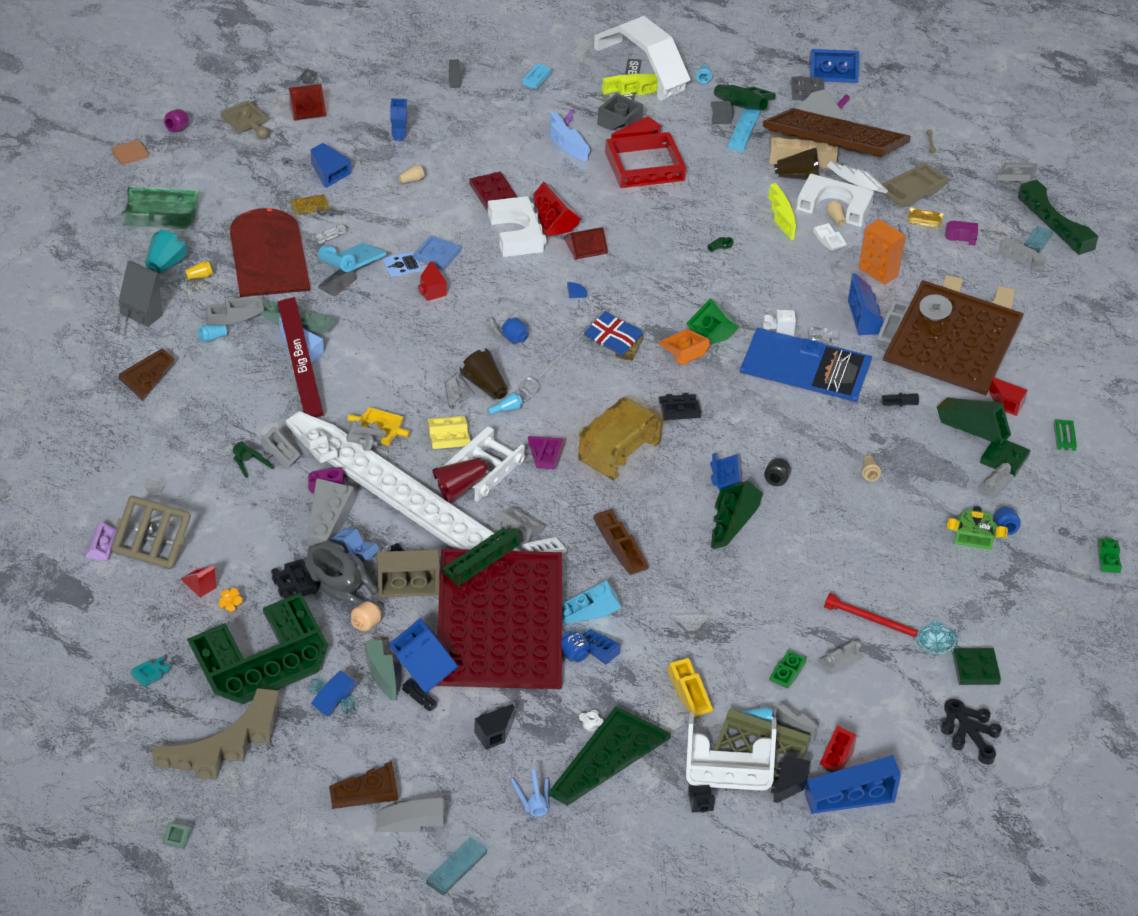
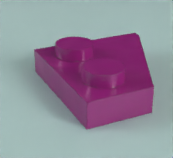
[528,436,564,470]

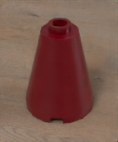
[432,458,489,504]

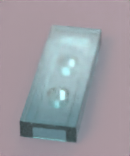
[426,838,487,896]

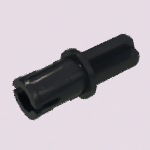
[881,393,919,407]

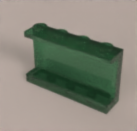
[122,187,198,230]

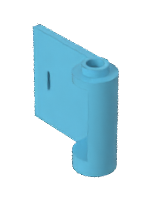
[318,243,386,272]

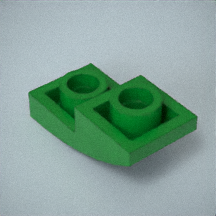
[1098,538,1122,573]
[769,650,807,688]

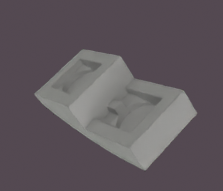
[775,704,818,742]

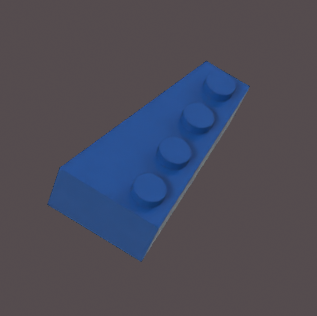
[804,755,901,814]

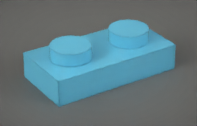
[522,63,551,89]

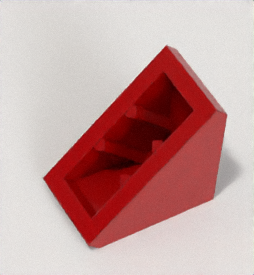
[181,565,217,598]
[820,725,857,772]

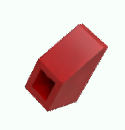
[989,377,1028,416]

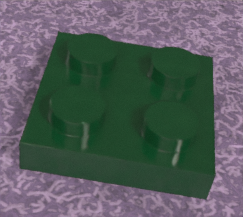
[980,440,1031,477]
[952,648,1001,685]

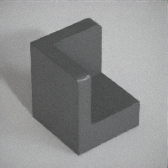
[711,101,733,124]

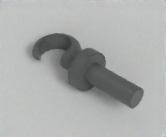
[316,206,343,216]

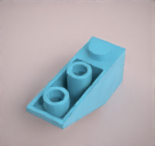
[562,580,622,624]

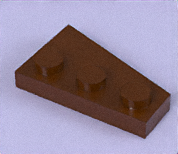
[119,348,174,401]
[329,761,398,809]

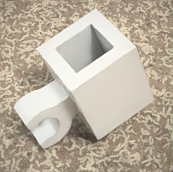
[763,310,796,336]

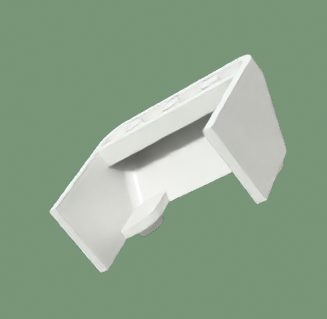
[686,712,776,790]

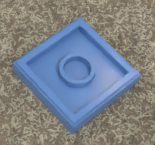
[413,235,461,270]

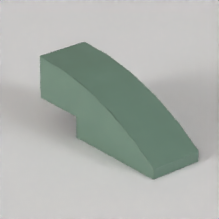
[365,640,396,701]

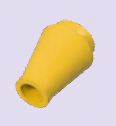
[185,261,213,280]

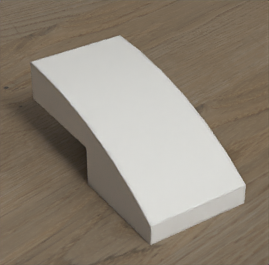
[813,223,847,251]

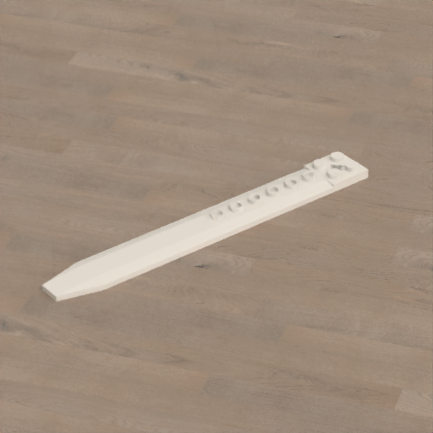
[286,411,520,551]

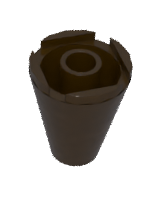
[774,148,820,180]
[459,348,508,399]

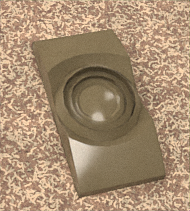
[882,163,949,206]

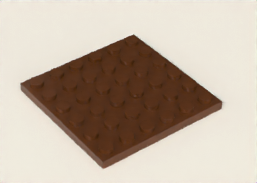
[883,280,1024,396]

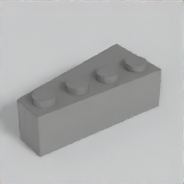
[308,478,354,547]

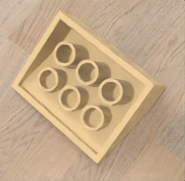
[769,132,838,168]

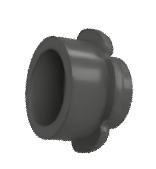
[300,69,315,84]

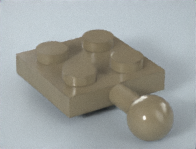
[221,100,269,139]

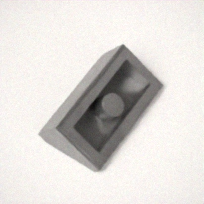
[318,269,357,296]

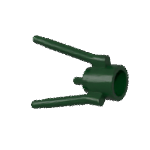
[233,441,274,478]

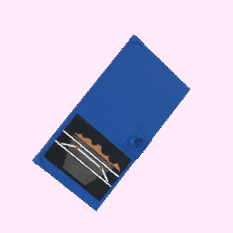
[740,327,872,402]

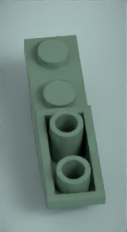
[261,301,334,334]

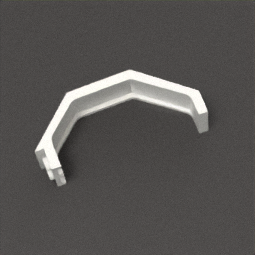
[594,16,691,101]

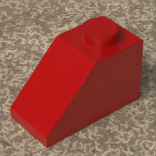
[418,261,447,301]

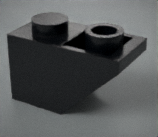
[474,704,515,750]
[771,755,811,803]

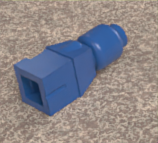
[390,98,408,142]

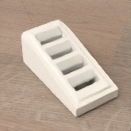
[522,537,567,554]

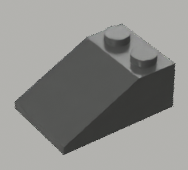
[119,260,162,327]

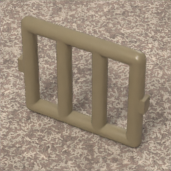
[111,495,191,569]

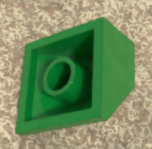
[686,298,739,345]

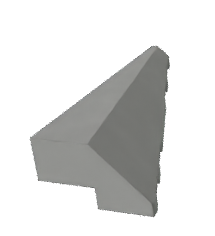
[797,89,848,121]

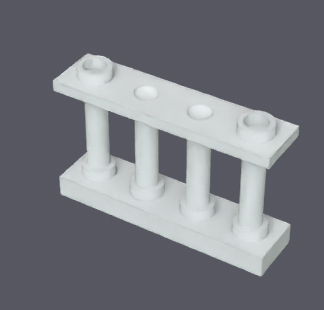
[443,426,525,502]

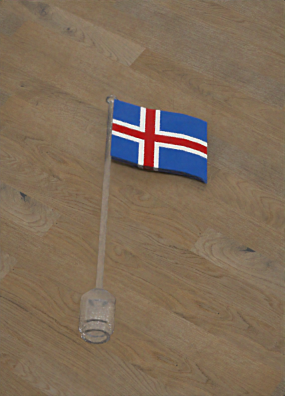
[515,308,643,402]

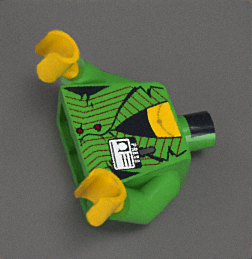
[946,506,1008,550]

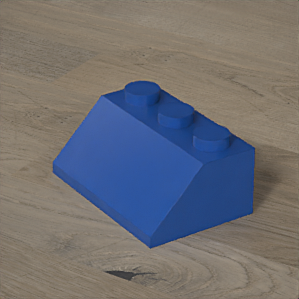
[809,49,859,83]
[848,273,883,335]

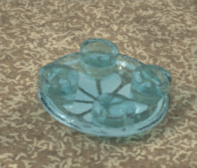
[916,621,958,655]

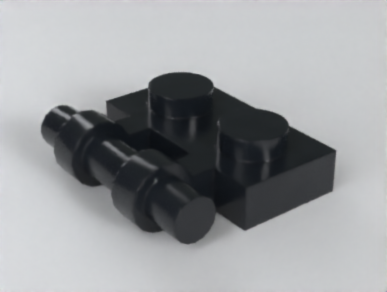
[658,393,701,420]
[271,559,317,599]

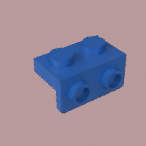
[710,453,742,491]

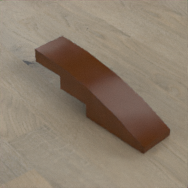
[593,509,649,575]

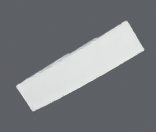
[827,161,888,193]

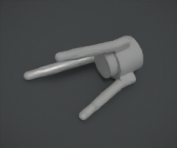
[135,515,174,545]

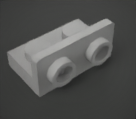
[496,507,545,545]

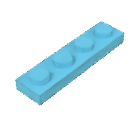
[728,108,761,152]

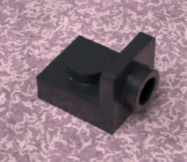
[688,785,715,813]

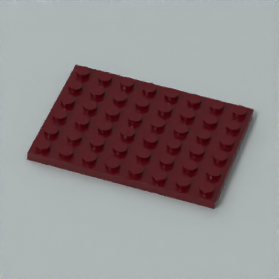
[436,549,562,689]

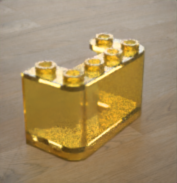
[578,397,663,481]

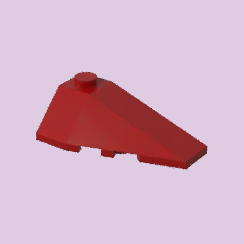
[533,181,582,236]

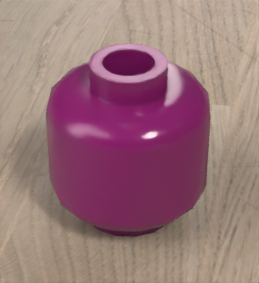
[164,109,189,133]

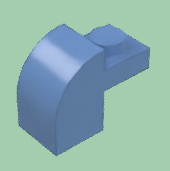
[331,528,379,562]

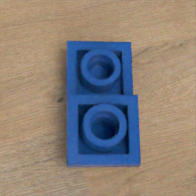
[311,670,357,716]

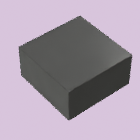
[449,59,460,88]

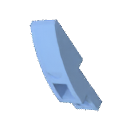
[550,112,590,161]

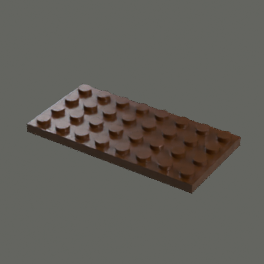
[763,108,911,157]

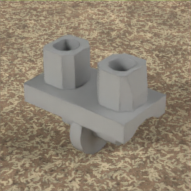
[346,420,386,451]

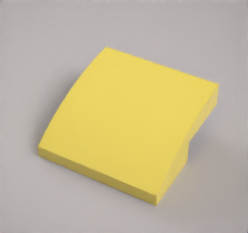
[427,416,470,449]

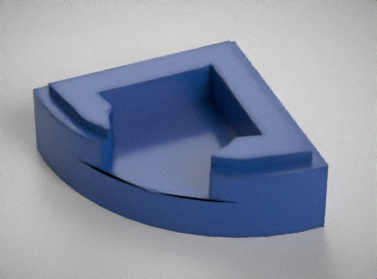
[567,282,587,298]

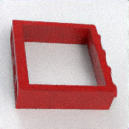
[605,132,686,189]

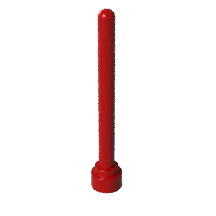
[824,593,919,637]

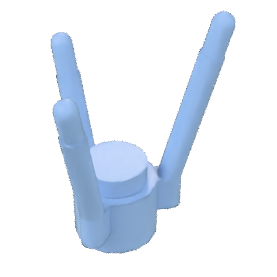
[511,769,550,817]

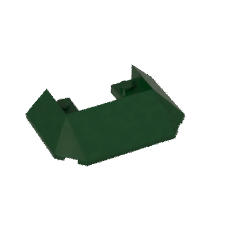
[187,592,328,704]

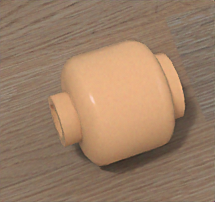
[351,601,381,632]

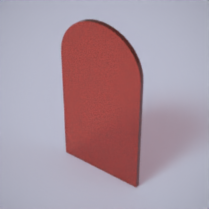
[230,208,311,297]

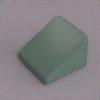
[163,821,193,849]

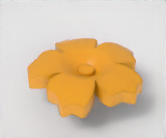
[219,587,243,613]

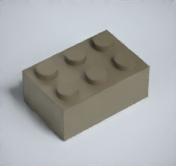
[377,550,440,598]

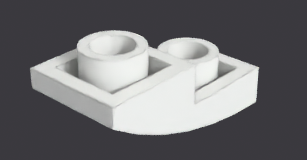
[301,428,338,463]

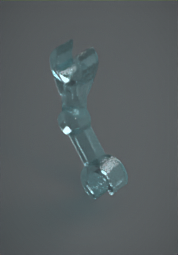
[308,679,355,714]

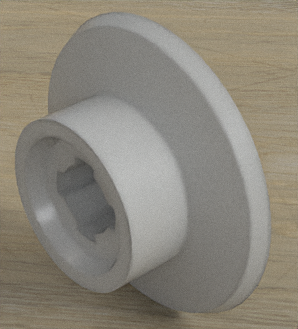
[920,294,952,321]

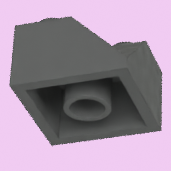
[597,93,644,130]

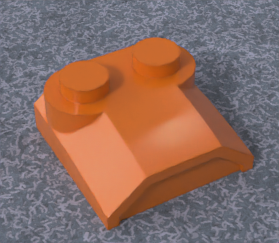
[658,328,710,365]

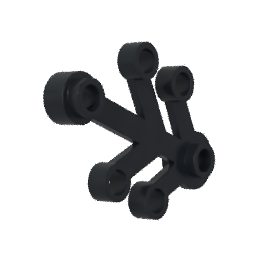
[941,699,1002,765]

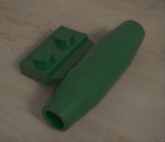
[714,84,775,110]

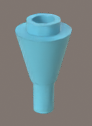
[487,392,522,415]

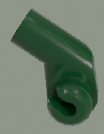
[707,237,734,252]

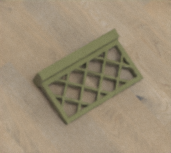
[713,709,810,779]

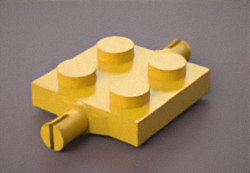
[347,407,410,446]

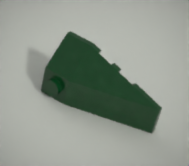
[711,480,763,549]

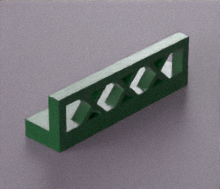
[442,527,520,587]

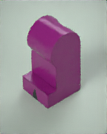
[945,221,978,246]
[308,467,345,493]

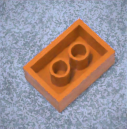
[858,219,906,285]

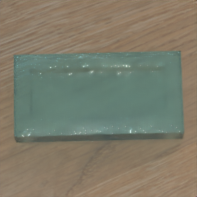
[1024,226,1053,253]

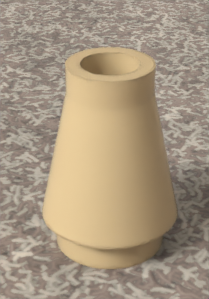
[398,164,425,184]
[826,201,846,226]
[862,455,881,482]

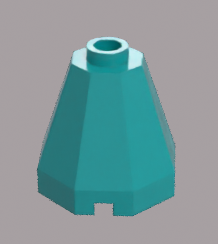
[145,229,188,274]

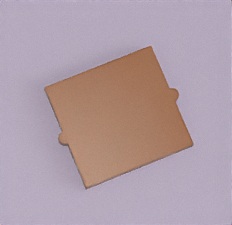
[111,140,149,165]

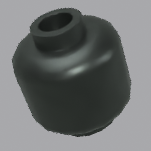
[764,458,791,486]

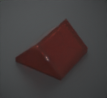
[289,84,327,121]
[564,227,608,260]

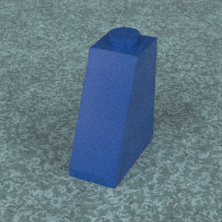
[311,143,351,188]

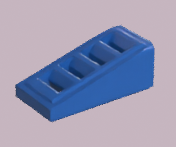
[583,629,620,665]

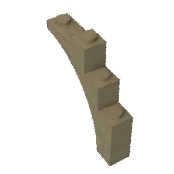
[152,688,279,780]

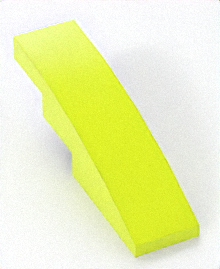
[601,74,658,96]
[768,183,796,240]

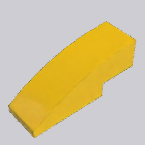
[667,658,713,717]

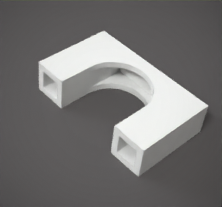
[797,173,875,227]
[488,196,546,257]

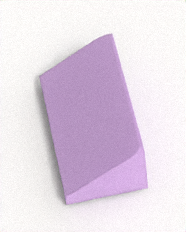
[84,522,117,561]

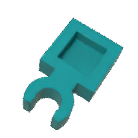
[131,657,171,687]

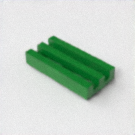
[1054,420,1077,451]

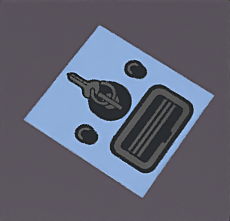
[382,252,422,277]

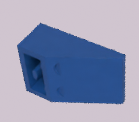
[389,617,458,693]

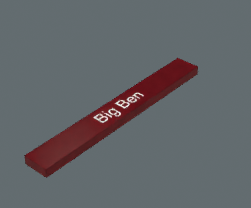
[277,297,324,418]

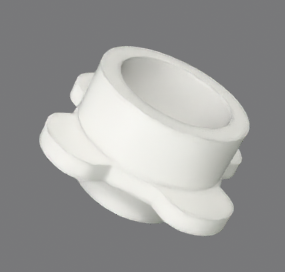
[579,710,604,731]

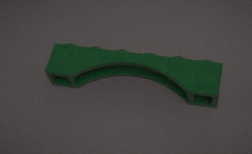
[1018,179,1099,255]

